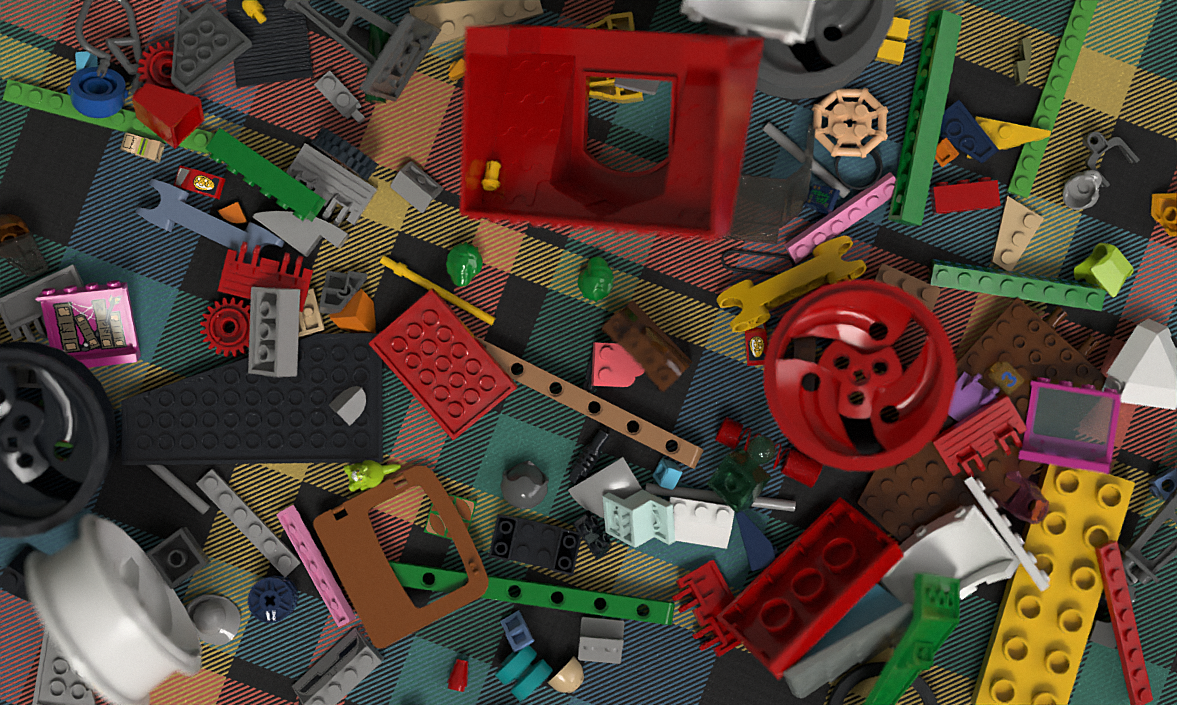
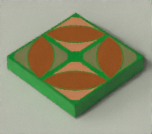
[424,493,477,540]

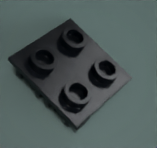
[574,511,613,560]

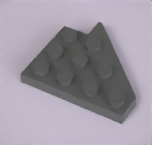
[171,2,252,95]

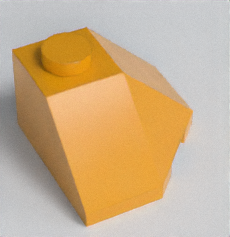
[1151,193,1177,237]

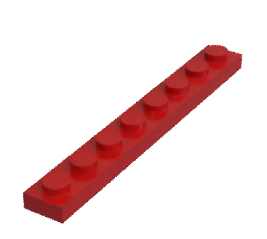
[1095,540,1153,705]

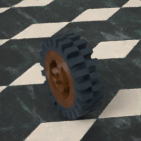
[311,127,378,181]

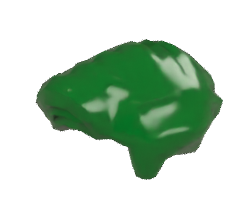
[446,241,483,287]
[578,257,614,302]

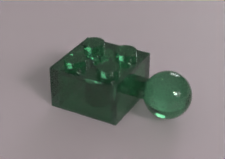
[707,436,775,514]

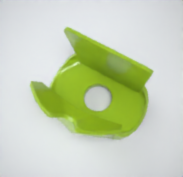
[1074,243,1134,297]

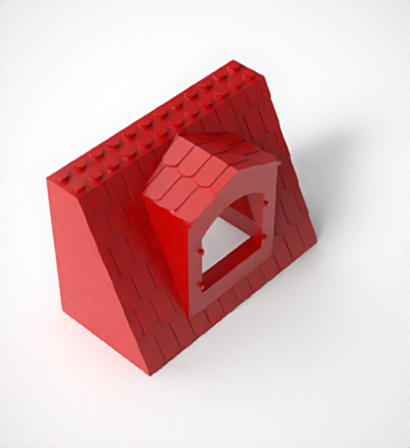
[460,24,764,242]

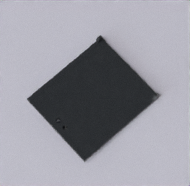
[226,0,314,89]

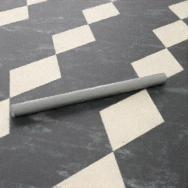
[645,483,796,512]

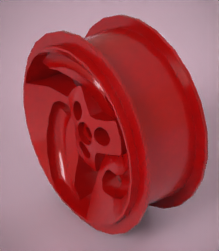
[764,280,956,471]

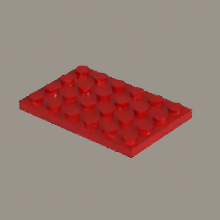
[368,288,518,440]

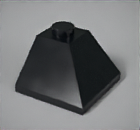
[0,546,36,604]

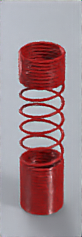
[715,416,823,488]

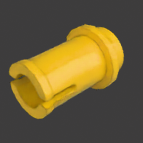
[482,161,500,191]

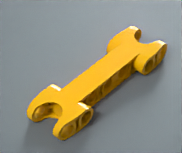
[717,236,867,333]

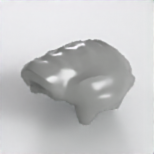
[1062,170,1102,211]

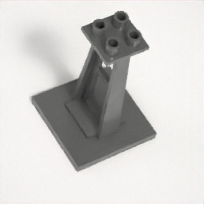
[283,0,441,102]
[1118,487,1177,585]

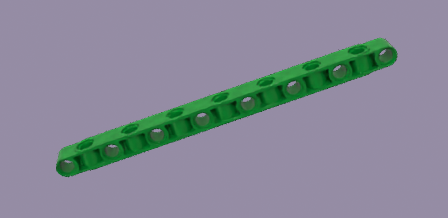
[388,560,675,625]

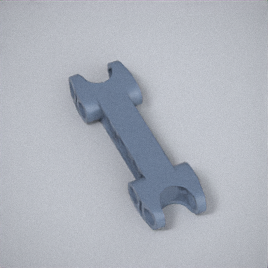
[136,179,284,267]

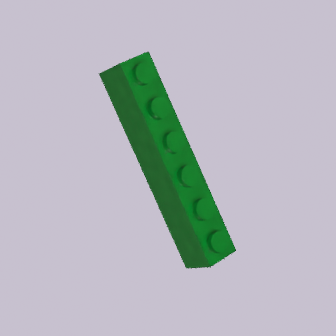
[205,128,326,222]

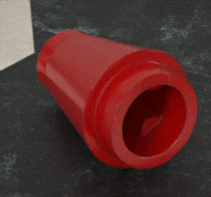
[446,659,469,692]

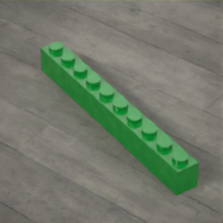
[888,10,963,226]

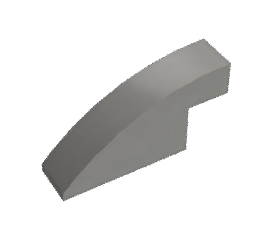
[253,211,350,257]

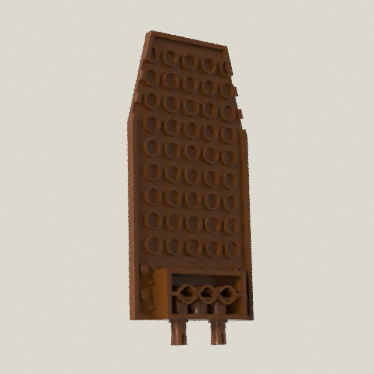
[857,297,1107,543]

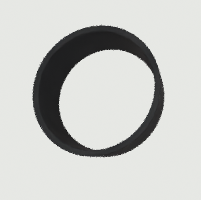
[835,143,883,190]

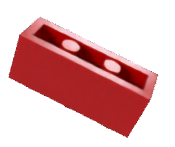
[930,177,1001,215]

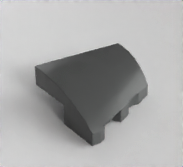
[319,271,368,314]

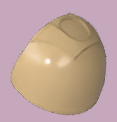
[547,656,584,693]

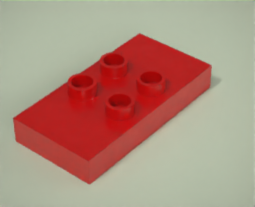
[717,497,905,679]

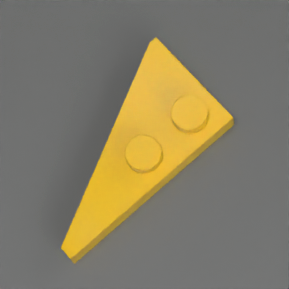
[967,117,1051,158]

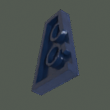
[939,100,999,164]

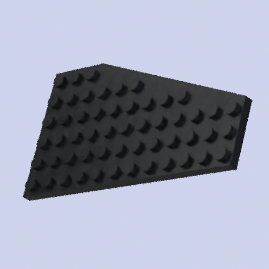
[122,333,383,465]

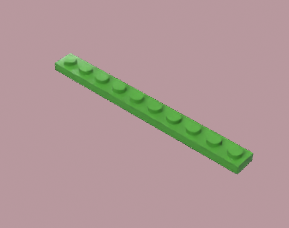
[1006,0,1098,199]
[2,79,215,155]

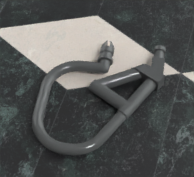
[75,0,144,94]

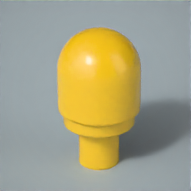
[242,0,267,24]

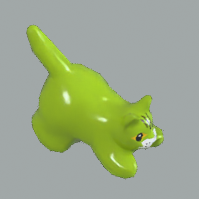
[344,460,401,492]

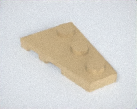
[991,196,1044,271]

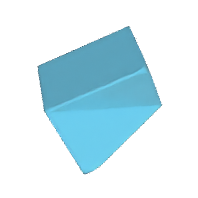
[75,51,98,72]
[652,458,683,490]

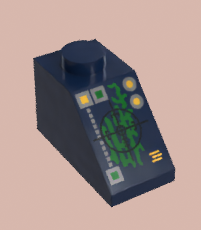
[802,184,840,215]

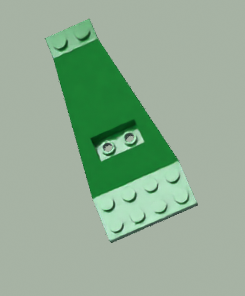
[863,573,960,705]

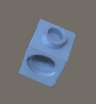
[1148,468,1177,500]

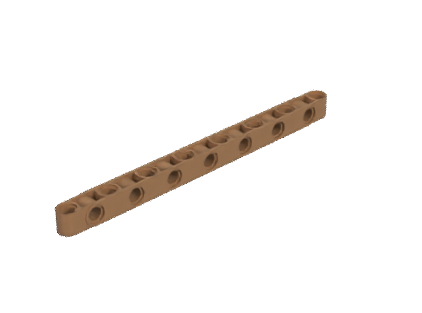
[475,336,704,469]

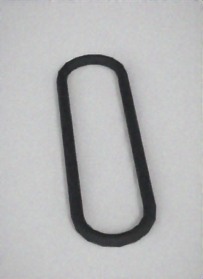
[721,249,795,276]

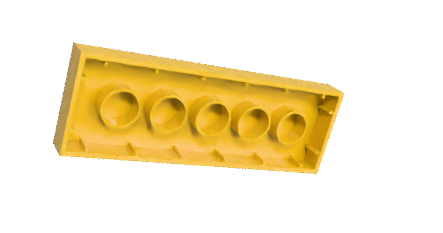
[970,463,1135,705]

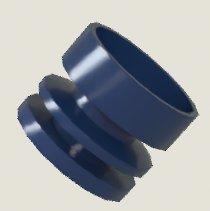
[247,574,299,623]

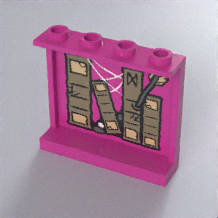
[36,280,141,368]

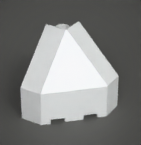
[1102,318,1177,410]

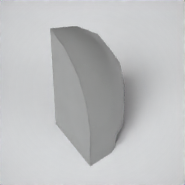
[329,386,366,425]

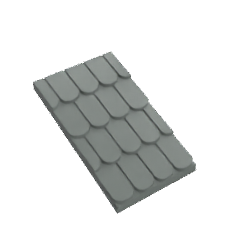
[783,584,914,698]

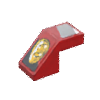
[173,166,225,199]
[744,323,768,366]

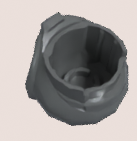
[500,460,549,509]

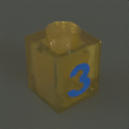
[988,361,1025,395]

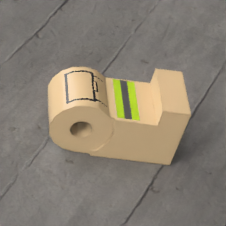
[120,133,165,163]

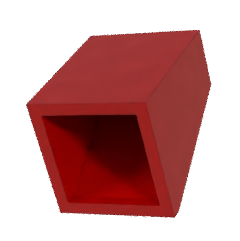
[131,83,205,149]

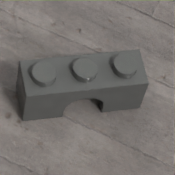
[1088,585,1136,649]

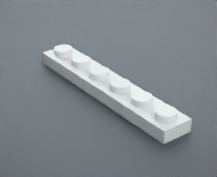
[964,476,1050,592]

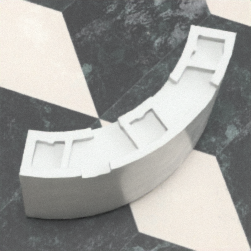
[681,0,814,44]
[879,506,1021,604]

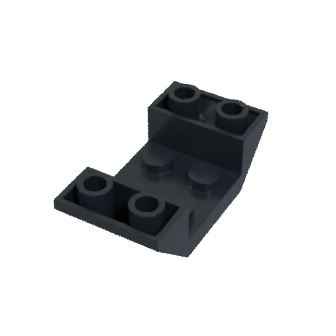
[488,514,582,576]

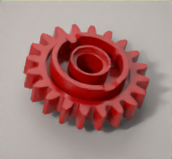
[137,41,182,93]
[200,298,251,357]

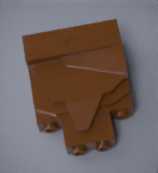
[601,300,693,393]

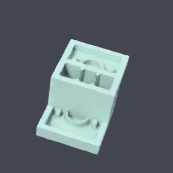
[603,489,675,548]

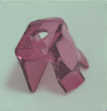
[991,471,1050,524]

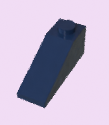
[735,506,779,571]

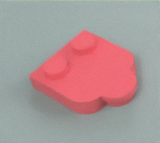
[591,342,645,387]

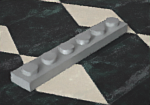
[197,469,301,577]

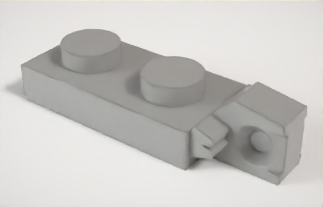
[314,70,366,124]

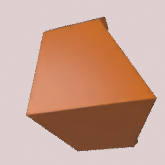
[329,288,376,333]

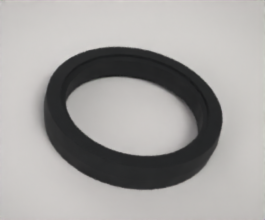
[827,662,938,705]

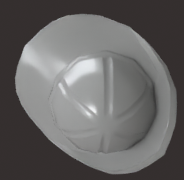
[186,594,240,645]

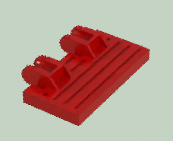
[218,242,313,312]
[931,393,1027,478]
[672,559,741,657]

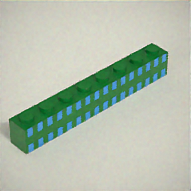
[927,259,1106,311]

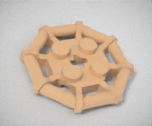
[811,87,889,159]

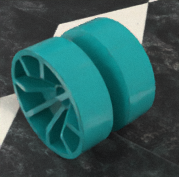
[495,645,553,702]

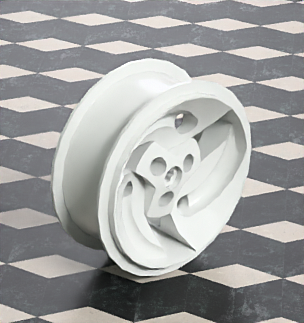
[26,514,202,705]

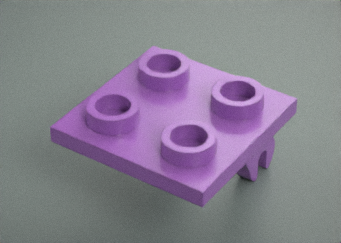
[948,372,999,422]

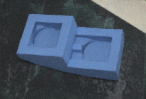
[500,610,534,653]

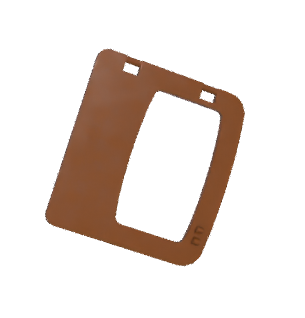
[313,466,489,649]

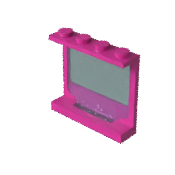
[1019,377,1122,474]

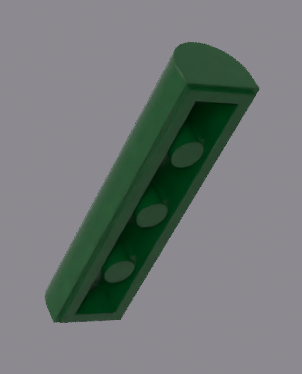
[365,16,392,104]

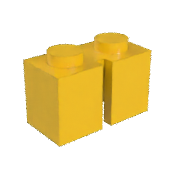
[874,17,911,65]

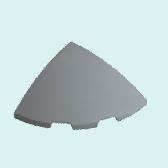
[568,457,642,518]

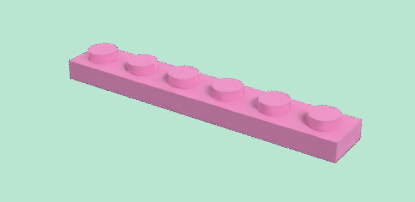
[784,172,896,263]
[276,505,356,628]

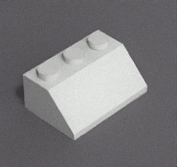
[669,496,735,549]

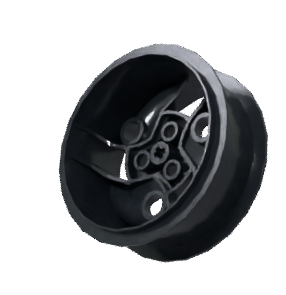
[0,341,117,538]

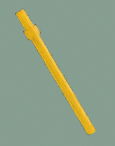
[380,255,496,326]

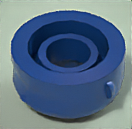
[67,67,129,118]

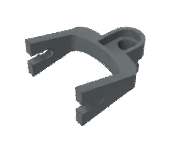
[1082,132,1140,187]

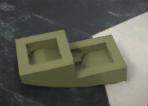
[1012,38,1032,86]

